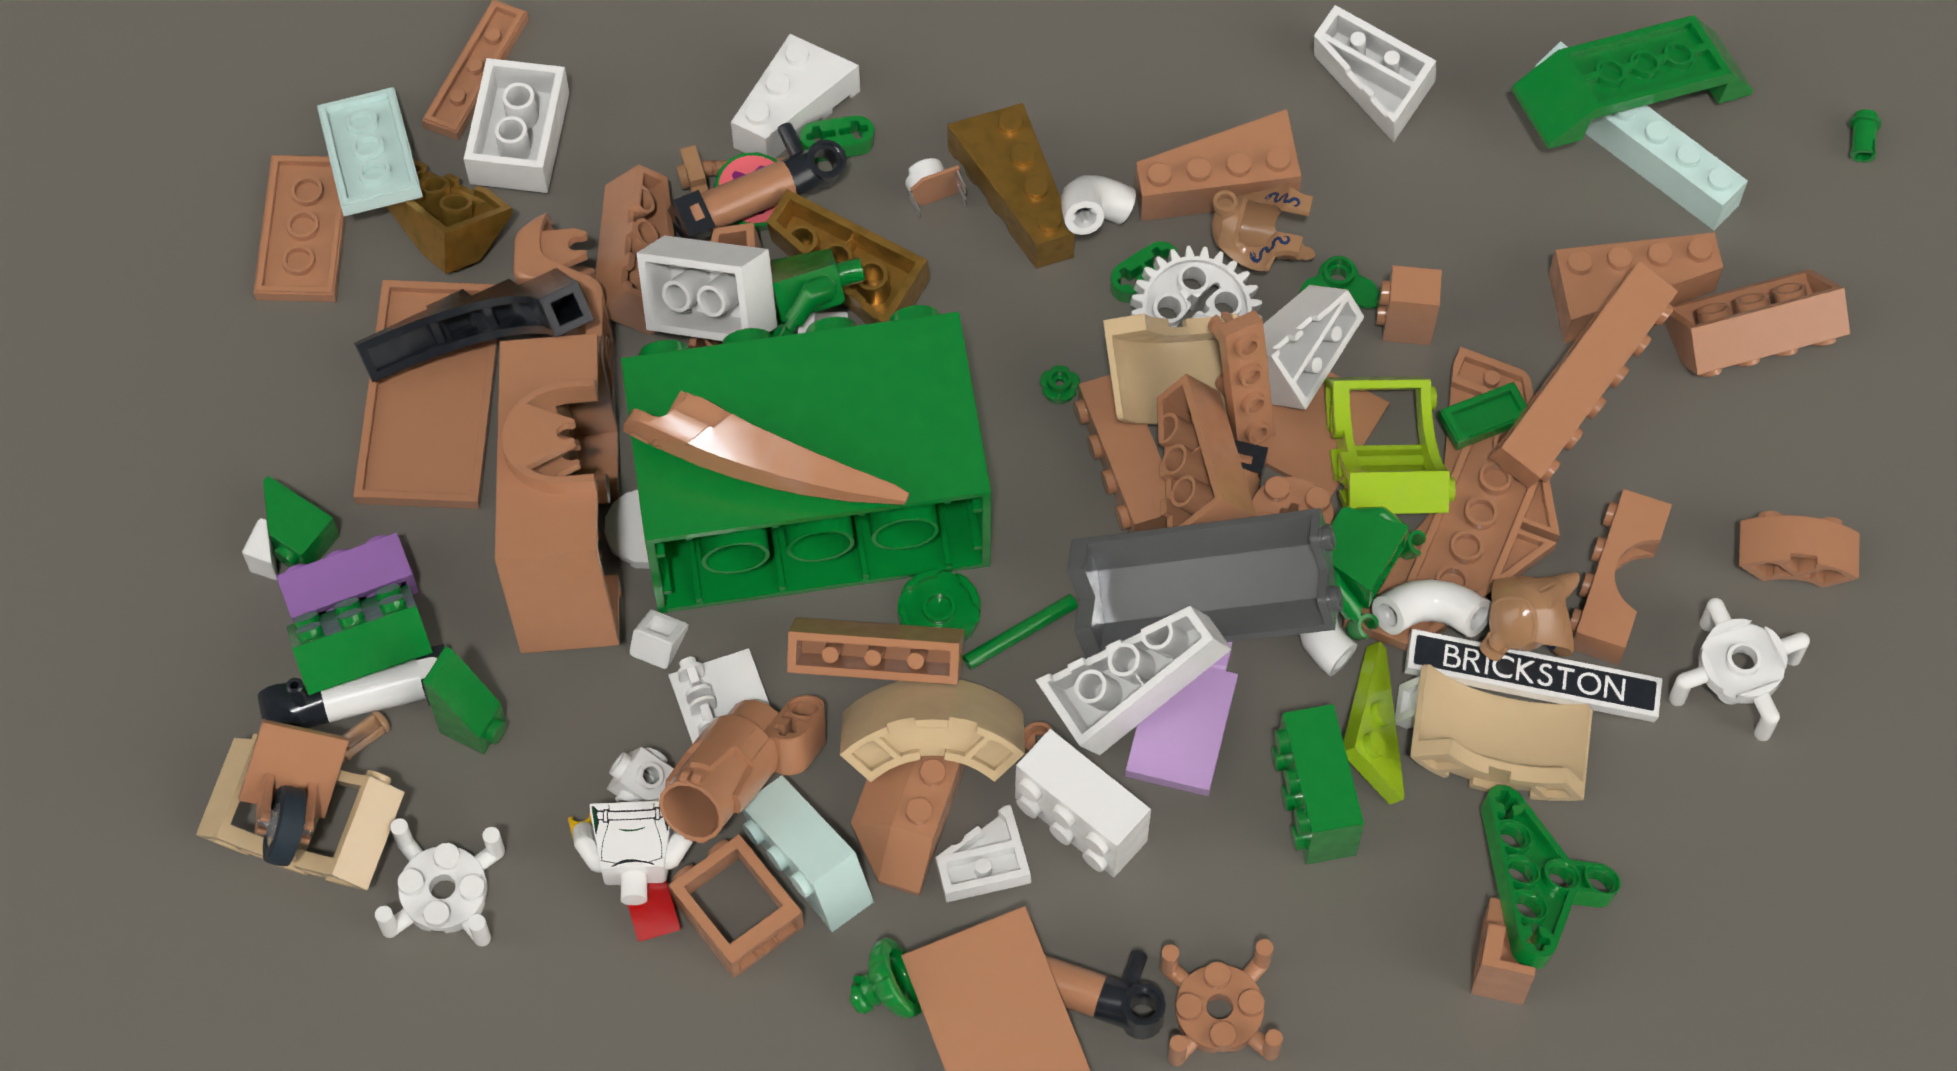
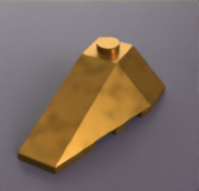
[386,158,512,274]

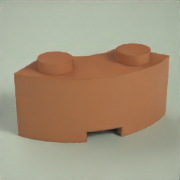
[1739,511,1860,588]

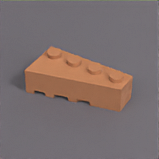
[1134,109,1301,221]
[595,164,675,335]
[1549,232,1723,344]
[1157,374,1256,528]

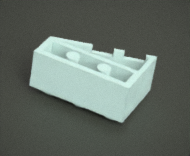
[742,775,874,932]

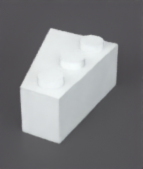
[1314,5,1436,143]
[1263,285,1364,410]

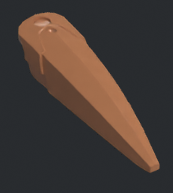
[623,391,909,505]

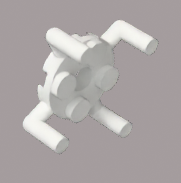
[1669,598,1810,741]
[375,818,505,946]

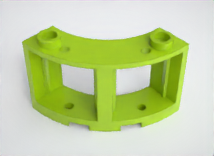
[1325,376,1456,514]

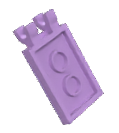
[1125,642,1238,797]

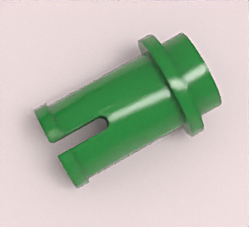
[1849,109,1881,163]

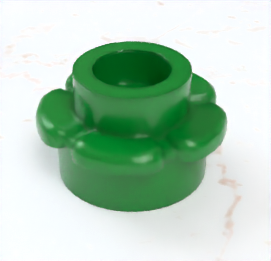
[1039,365,1080,404]

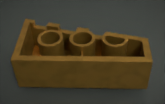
[947,103,1075,269]
[766,189,930,324]

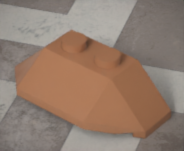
[851,755,966,896]

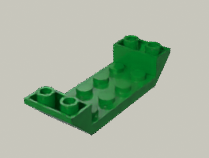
[1511,15,1754,149]

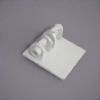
[668,648,770,744]

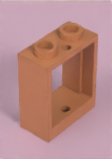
[668,834,804,978]

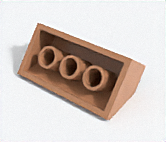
[1664,269,1850,377]

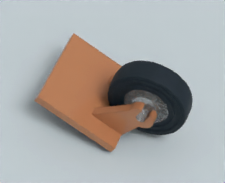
[238,719,349,866]

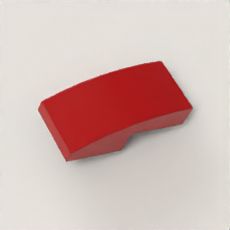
[627,881,681,942]

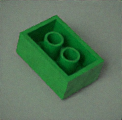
[286,584,433,695]
[1271,704,1364,865]

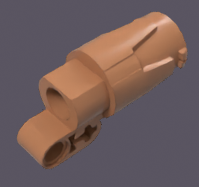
[659,695,827,843]

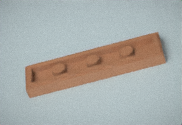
[422,0,529,141]

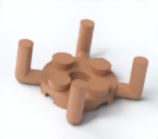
[1160,939,1283,1066]

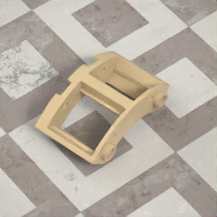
[196,734,405,890]

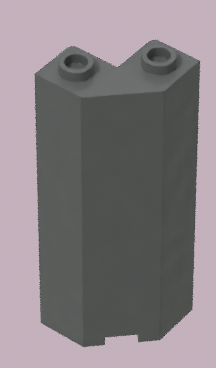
[1067,508,1343,659]

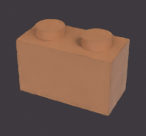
[1376,265,1442,345]

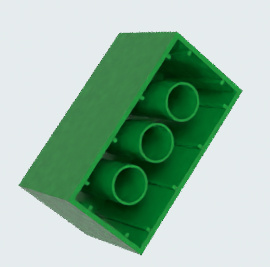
[621,305,991,613]

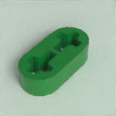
[800,115,874,161]
[1110,241,1179,303]

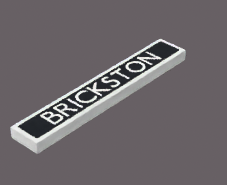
[1404,629,1662,723]

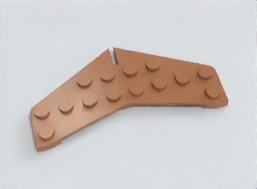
[1343,347,1560,651]

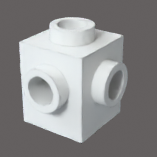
[607,747,674,802]

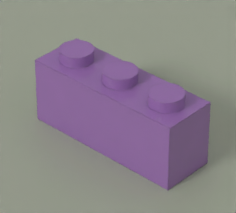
[276,532,419,624]

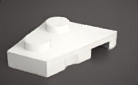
[935,805,1031,903]

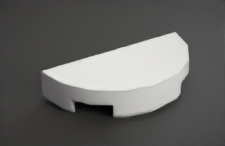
[604,489,650,569]

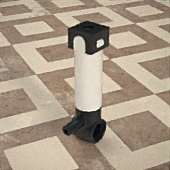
[258,644,445,728]

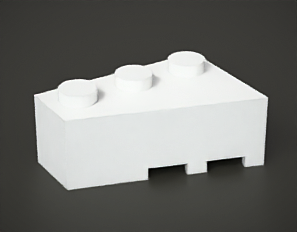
[731,34,860,158]

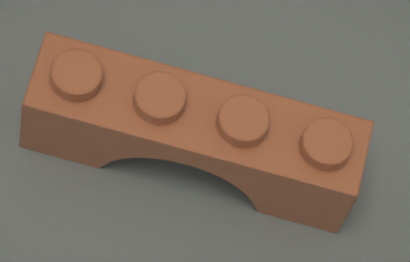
[1570,489,1672,665]

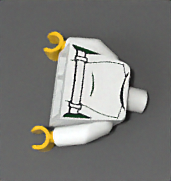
[568,801,693,905]

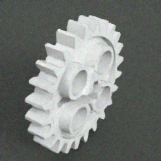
[1130,246,1262,327]

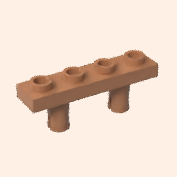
[1208,310,1275,444]

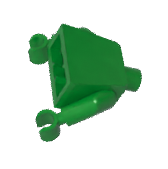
[770,249,865,337]
[1326,506,1426,641]

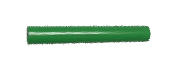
[963,594,1078,670]

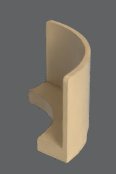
[1103,313,1239,425]
[1410,664,1593,801]
[840,679,1025,782]

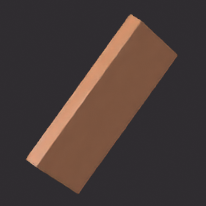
[253,155,347,302]

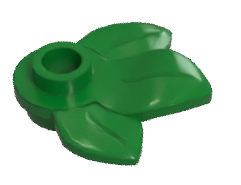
[1300,256,1379,309]

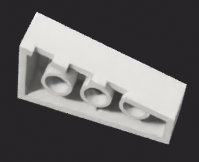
[1036,606,1232,755]

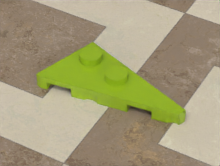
[1344,641,1405,805]

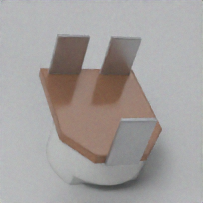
[905,158,966,217]

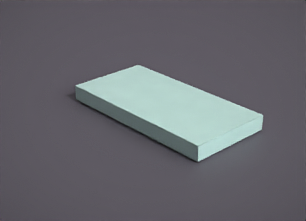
[317,87,423,216]

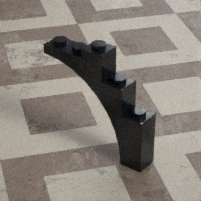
[354,268,594,382]

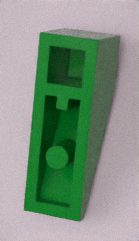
[423,646,507,755]

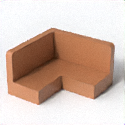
[1471,897,1536,1005]

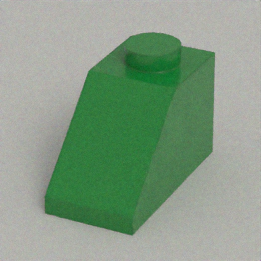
[263,476,340,568]

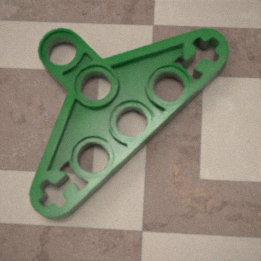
[1481,785,1621,969]

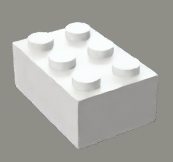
[464,58,569,193]
[637,235,777,341]
[1015,729,1151,878]

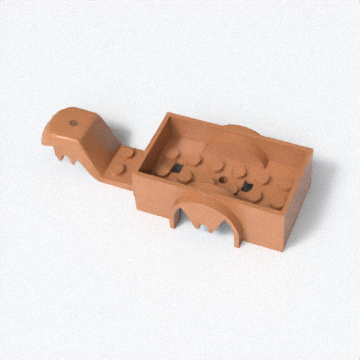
[495,213,621,653]

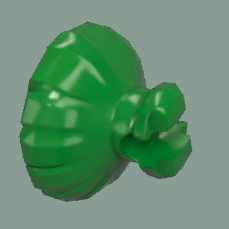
[849,938,922,1018]

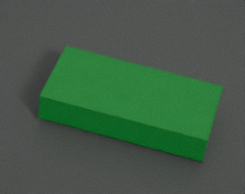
[1438,382,1527,450]

